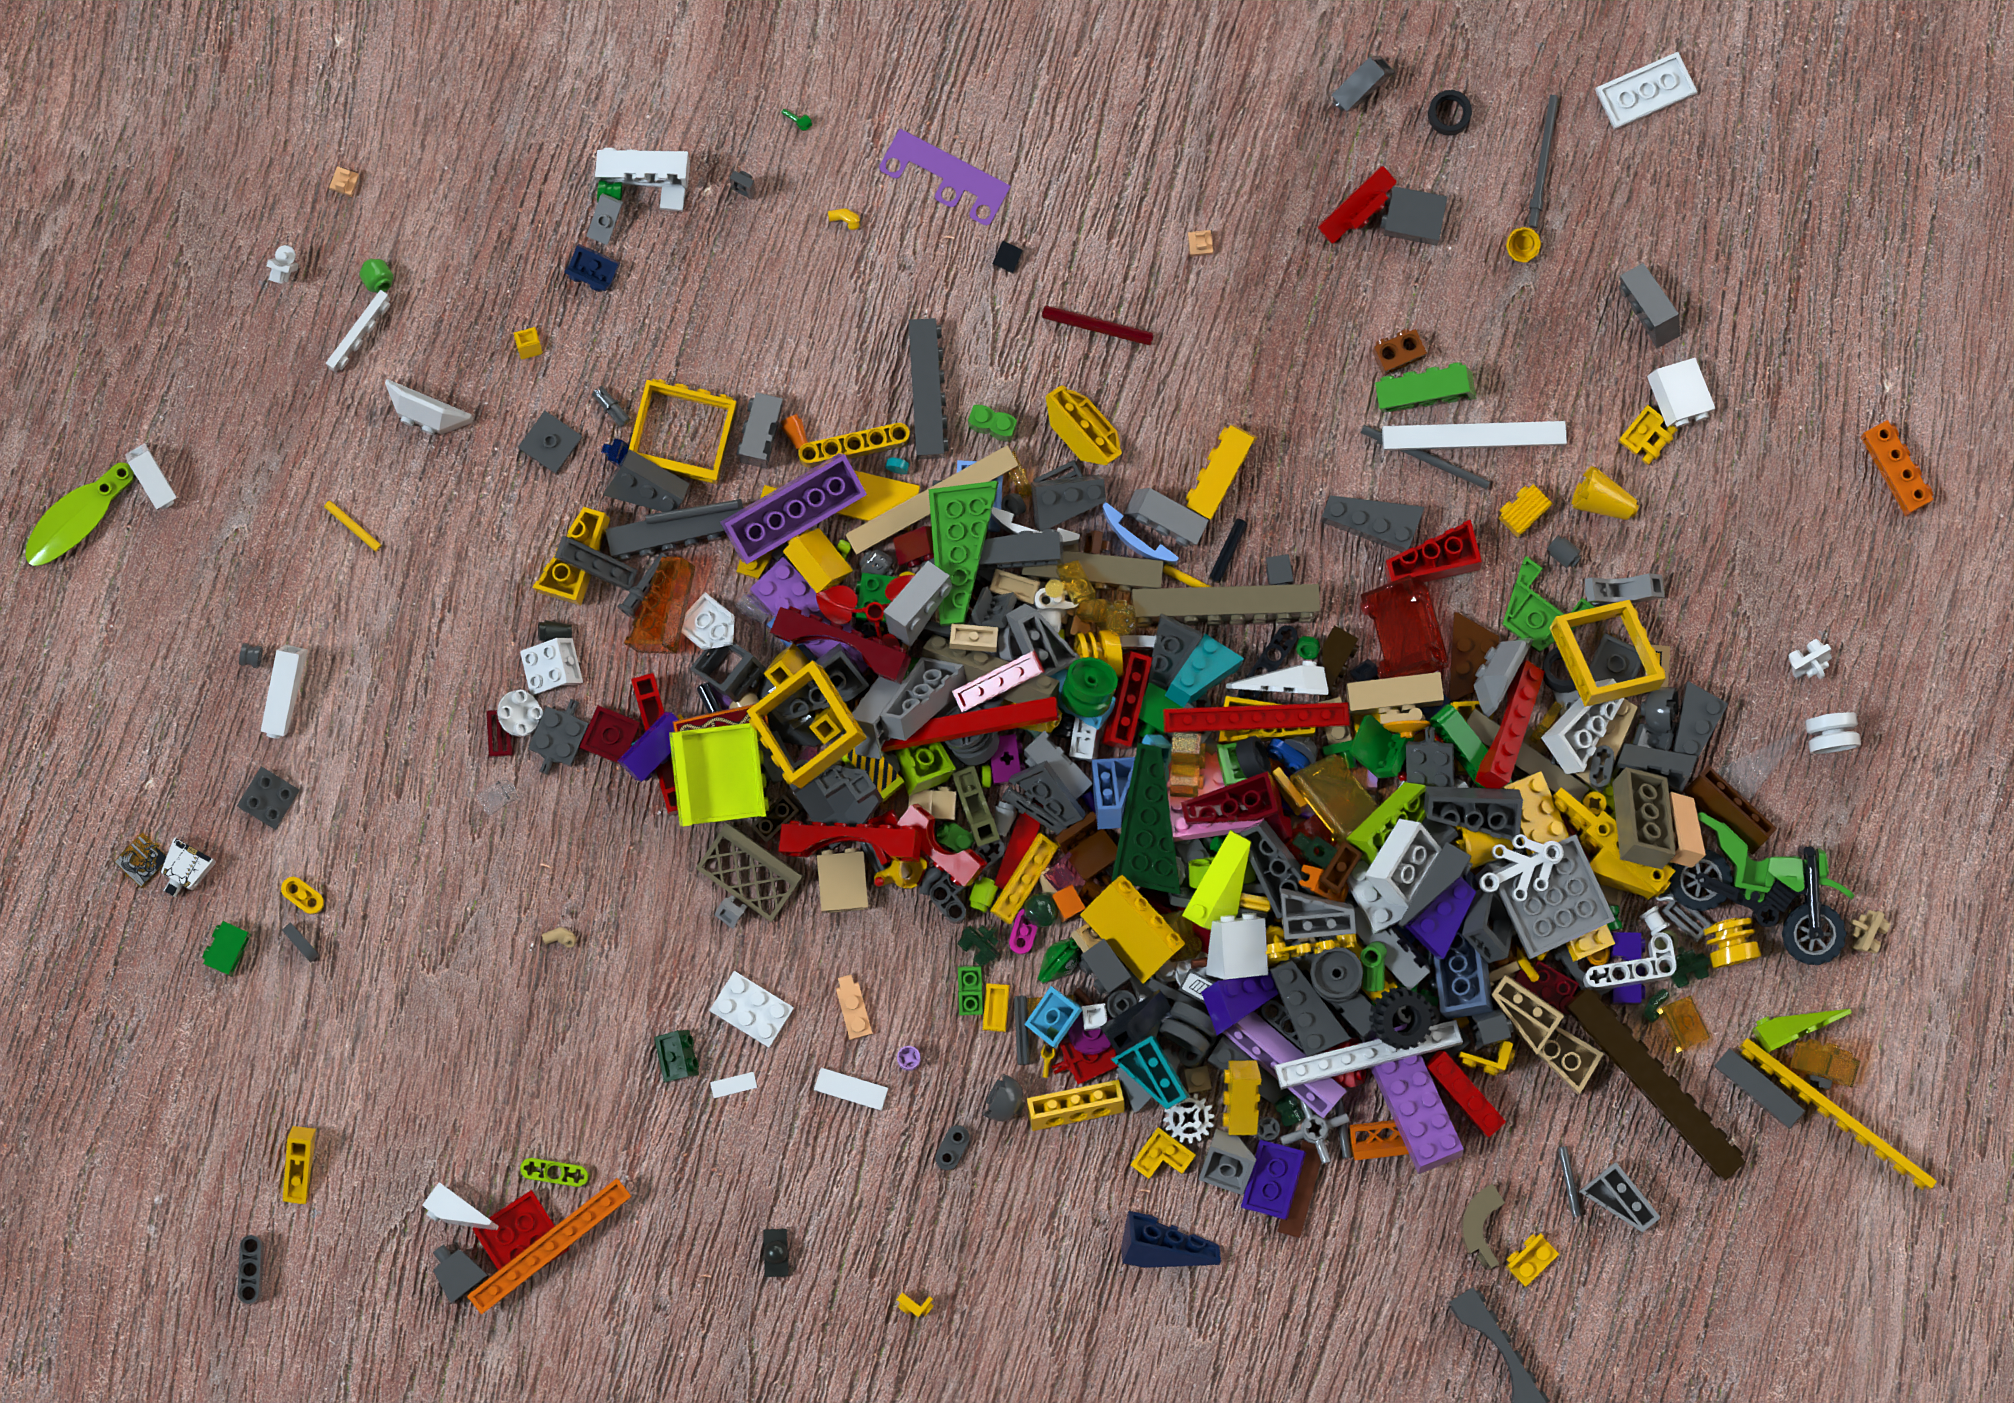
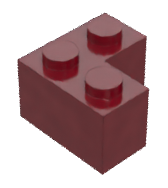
[893,526,934,568]

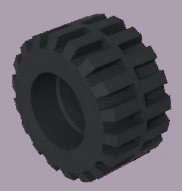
[1369,987,1434,1050]

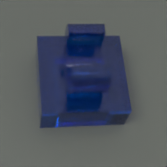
[601,438,630,467]

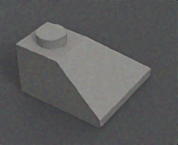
[1198,1129,1256,1195]

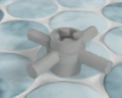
[1280,1098,1349,1164]

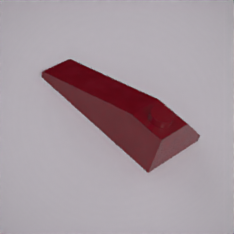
[1181,771,1281,824]

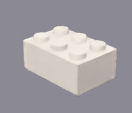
[1365,819,1442,907]

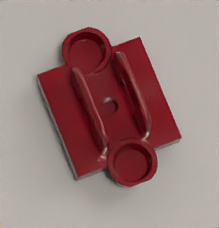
[1513,960,1579,1016]

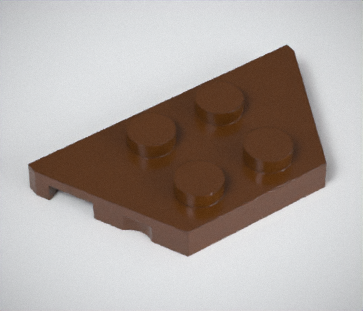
[1449,612,1499,702]

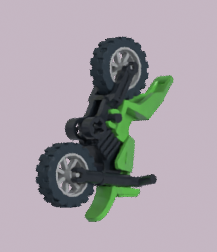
[1668,812,1855,965]

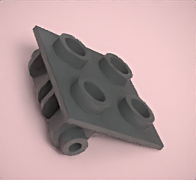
[237,766,300,830]

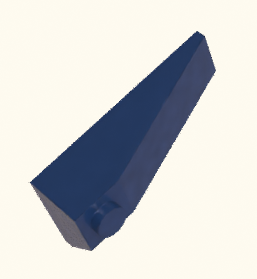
[1121,1211,1221,1268]

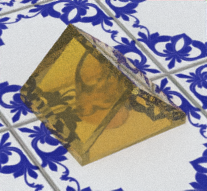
[1657,995,1711,1053]

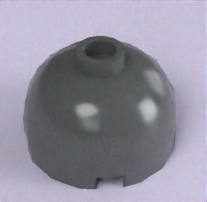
[1641,687,1679,734]
[982,1073,1025,1121]

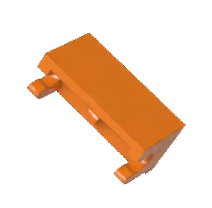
[1299,864,1349,903]

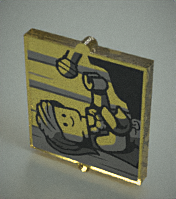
[113,832,167,888]

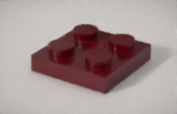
[579,705,641,765]

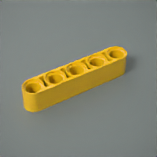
[799,423,910,467]

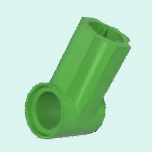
[1360,941,1387,992]

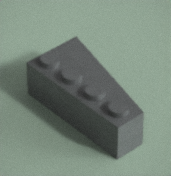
[1238,820,1323,919]

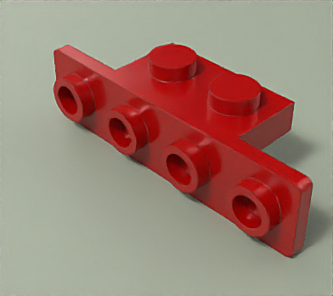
[1318,166,1397,243]

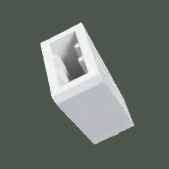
[125,443,176,510]

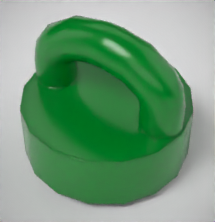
[1296,636,1320,660]

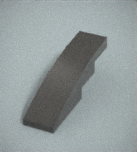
[1714,1048,1805,1129]

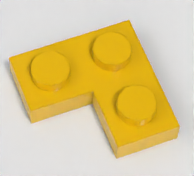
[1130,1127,1196,1179]

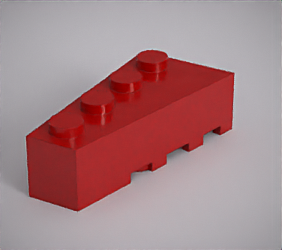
[1384,519,1482,590]

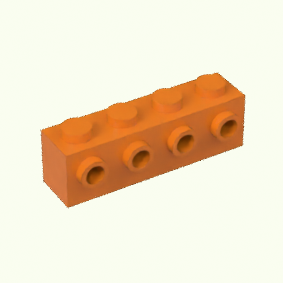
[1860,420,1934,517]

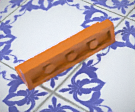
[1349,1120,1409,1161]

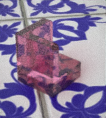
[1043,852,1075,892]

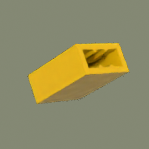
[783,528,853,593]

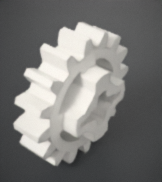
[1163,1092,1214,1144]

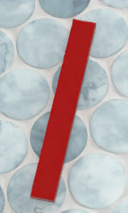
[881,697,1059,752]
[1163,702,1350,733]

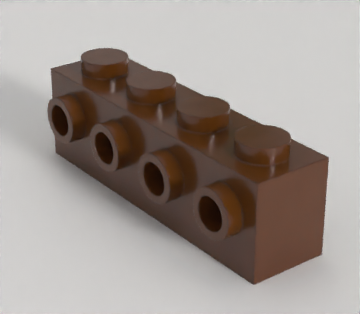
[1683,765,1777,855]

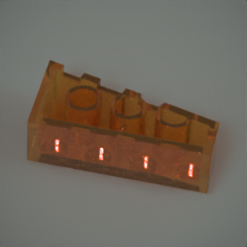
[624,557,696,654]

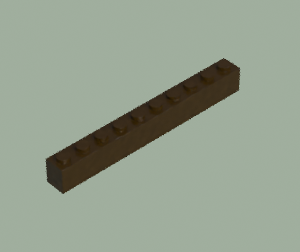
[1563,987,1746,1181]

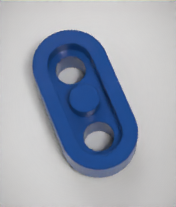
[1266,739,1310,775]

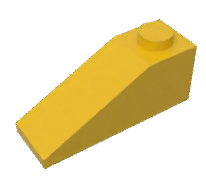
[282,1126,316,1205]

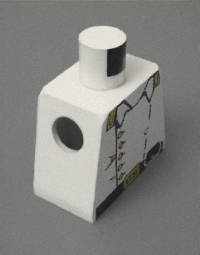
[161,838,216,898]

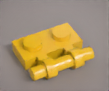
[1618,405,1677,465]

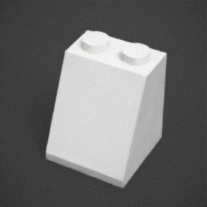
[1206,913,1268,979]

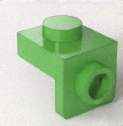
[935,821,974,853]

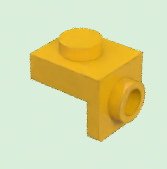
[896,1292,934,1318]

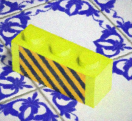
[841,748,905,802]

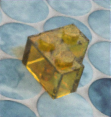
[1170,732,1206,798]
[1789,1039,1861,1088]

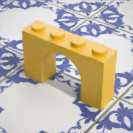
[764,644,853,744]

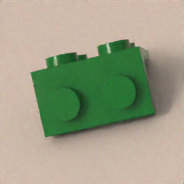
[852,573,897,625]
[1349,715,1414,778]

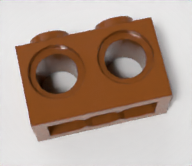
[1372,328,1427,376]

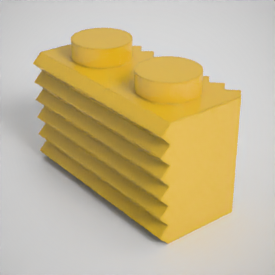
[1498,484,1553,538]

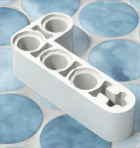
[1583,933,1676,991]

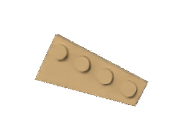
[1571,698,1639,794]

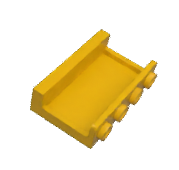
[1080,875,1185,984]

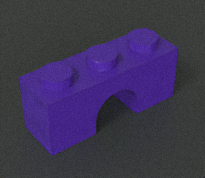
[1610,932,1646,1005]

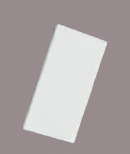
[1595,52,1697,130]

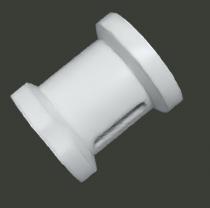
[1639,906,1669,936]

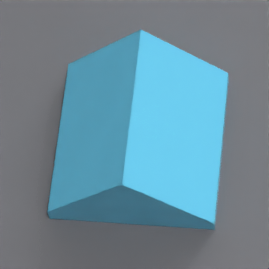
[1024,986,1082,1049]

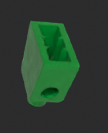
[1138,682,1183,739]

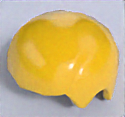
[1506,227,1541,263]

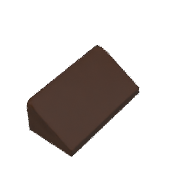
[1319,841,1363,894]

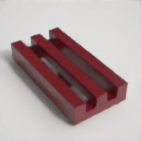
[486,710,513,758]

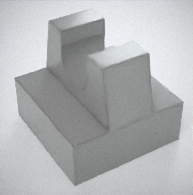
[715,895,747,929]

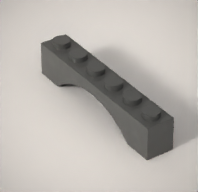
[1448,1287,1550,1403]

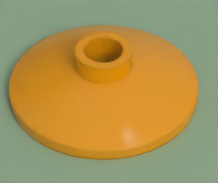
[1383,720,1430,738]

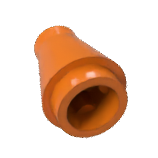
[780,414,808,450]

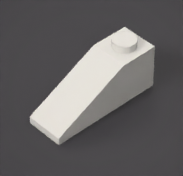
[422,1182,499,1230]

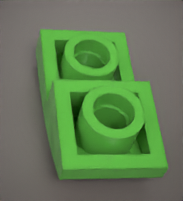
[958,965,983,1015]

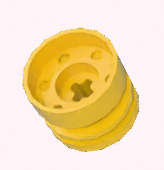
[1073,629,1123,678]
[1703,918,1761,969]

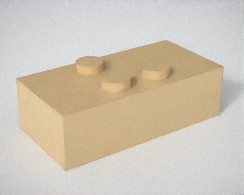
[1346,672,1444,716]

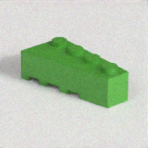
[1375,362,1477,413]

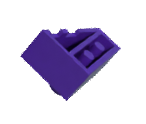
[1405,877,1476,960]
[1201,972,1278,1035]

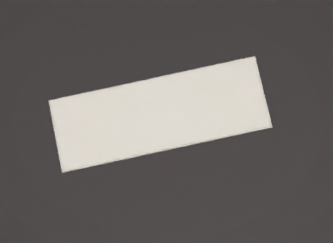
[710,1072,757,1098]

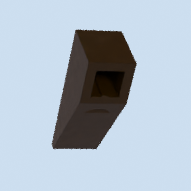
[1321,625,1360,701]

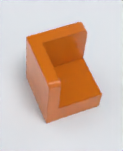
[1052,884,1086,923]

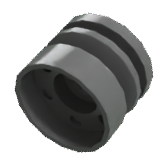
[944,706,1000,765]

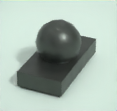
[763,1229,788,1277]

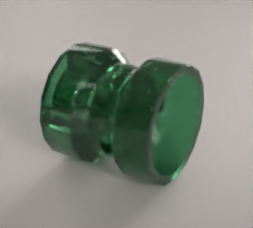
[1274,1094,1305,1126]

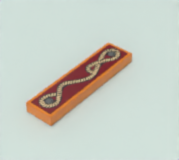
[672,703,769,732]

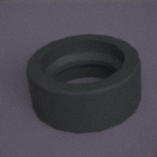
[1428,90,1472,136]
[1542,647,1586,693]
[1236,735,1271,778]

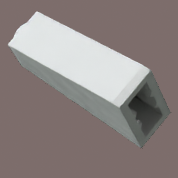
[261,644,308,739]

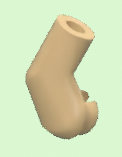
[541,927,577,948]

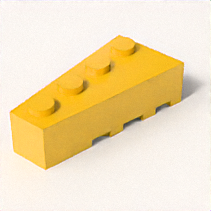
[1218,696,1315,745]

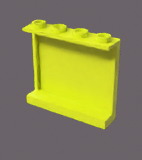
[669,723,769,827]

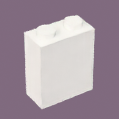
[1647,358,1715,428]

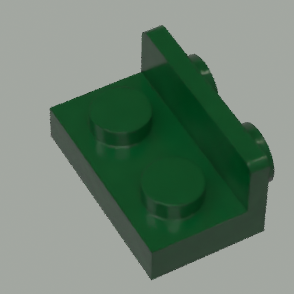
[654,1030,699,1083]

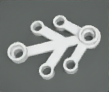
[1479,834,1564,902]

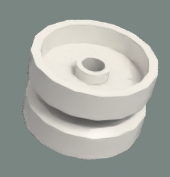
[1805,712,1861,754]

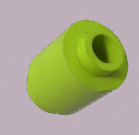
[969,877,998,913]

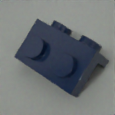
[564,244,620,292]

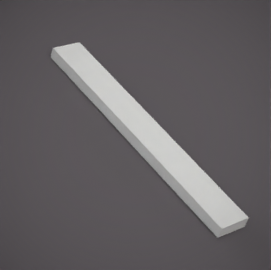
[1382,421,1567,450]
[1274,1020,1463,1089]

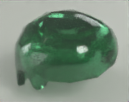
[1023,892,1059,928]

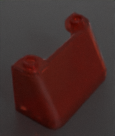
[1360,575,1449,679]

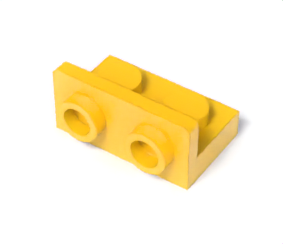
[1505,1233,1559,1287]

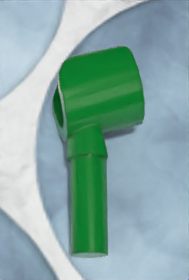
[781,109,813,131]

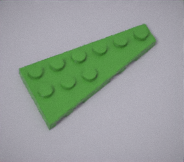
[928,481,999,627]

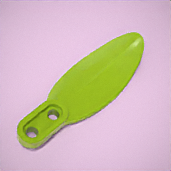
[26,462,134,566]

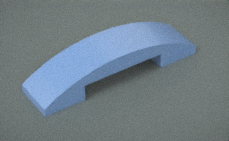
[1102,502,1179,565]

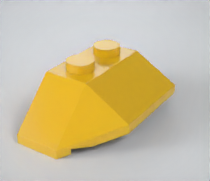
[1045,385,1122,466]

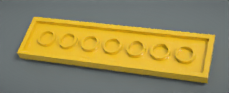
[1500,771,1615,962]

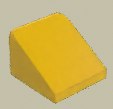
[513,327,543,359]

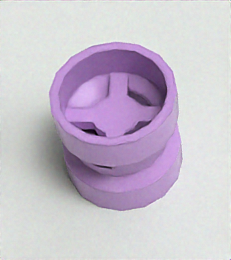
[897,1046,921,1071]

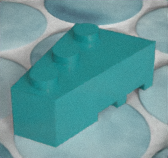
[1165,634,1244,708]
[1111,1036,1189,1110]

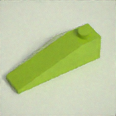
[1752,1009,1852,1053]

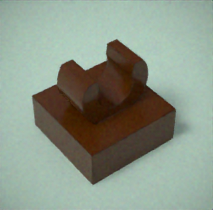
[1083,530,1111,555]

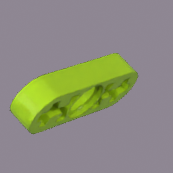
[520,1158,589,1187]

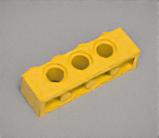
[1027,1080,1124,1131]

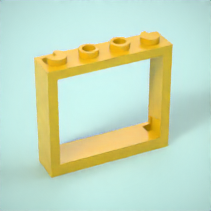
[628,379,737,485]
[1549,600,1666,707]
[747,660,867,789]

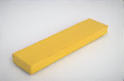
[990,833,1059,924]

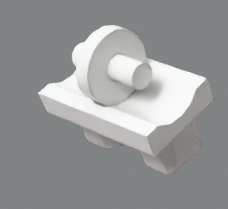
[266,245,299,284]
[1789,639,1832,679]

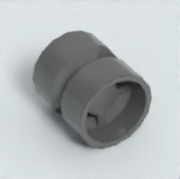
[1106,990,1137,1019]

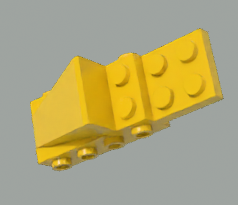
[1552,787,1675,900]

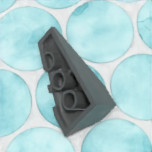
[772,643,870,723]

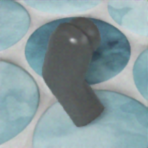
[919,865,947,896]

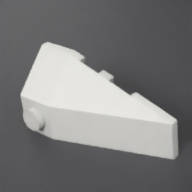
[1226,661,1328,695]

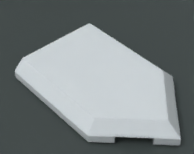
[674,592,735,650]

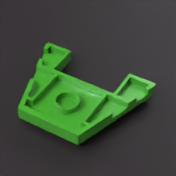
[1502,556,1595,653]

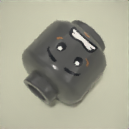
[859,549,895,576]

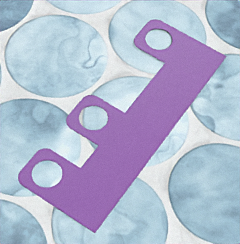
[879,129,1011,225]

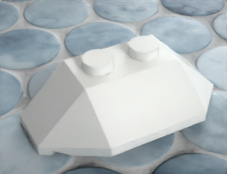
[385,379,473,435]

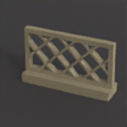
[696,822,805,922]

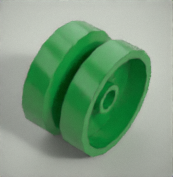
[1061,657,1118,717]

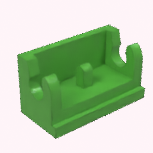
[1217,743,1247,786]

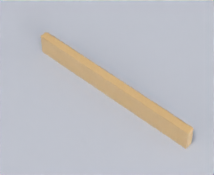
[845,445,1019,555]

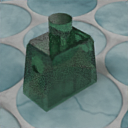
[1292,832,1338,870]

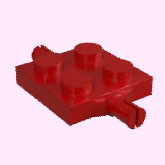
[1051,1037,1119,1085]

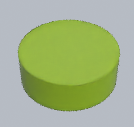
[980,765,992,788]

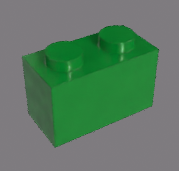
[202,921,251,977]

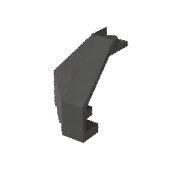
[781,759,883,850]

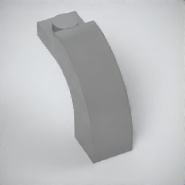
[1585,573,1665,605]

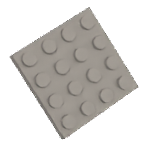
[1491,834,1615,959]

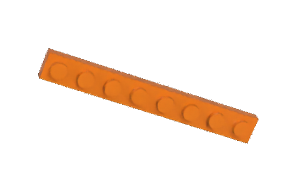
[467,1178,632,1315]

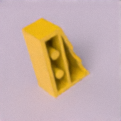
[1223,1060,1261,1135]

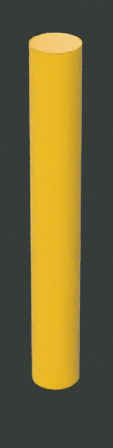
[324,500,382,552]
[1162,564,1211,588]
[1516,945,1539,982]

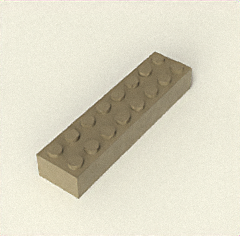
[1131,584,1320,628]

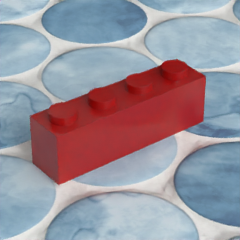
[1102,651,1152,749]
[1425,1050,1506,1137]

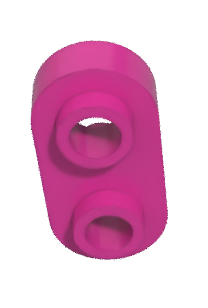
[1009,908,1039,955]

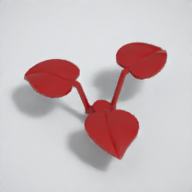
[816,575,915,668]

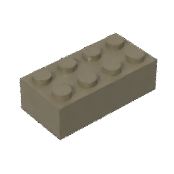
[1612,767,1676,870]

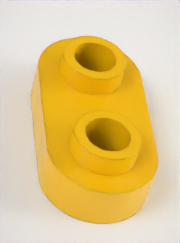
[281,877,324,915]

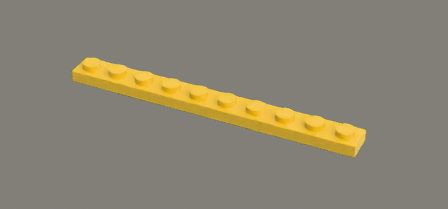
[1739,1038,1937,1190]

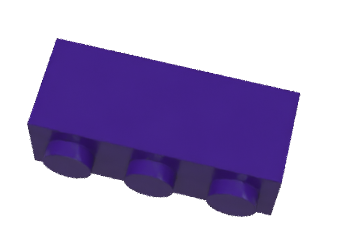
[618,712,679,782]

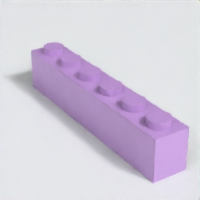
[1222,1011,1346,1118]

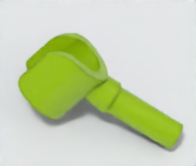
[836,539,852,561]

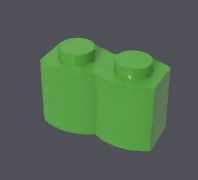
[968,405,1017,442]

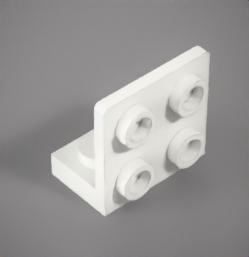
[520,638,583,695]

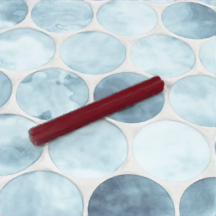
[1042,305,1154,345]

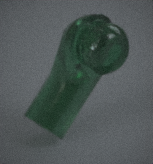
[1643,988,1670,1023]

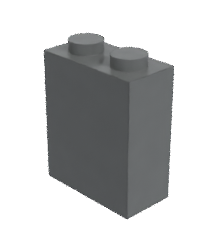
[1380,186,1448,246]

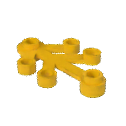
[1265,934,1356,959]

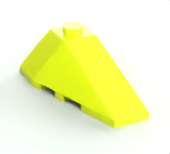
[1182,830,1251,929]

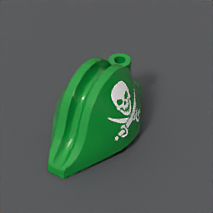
[1038,937,1082,984]

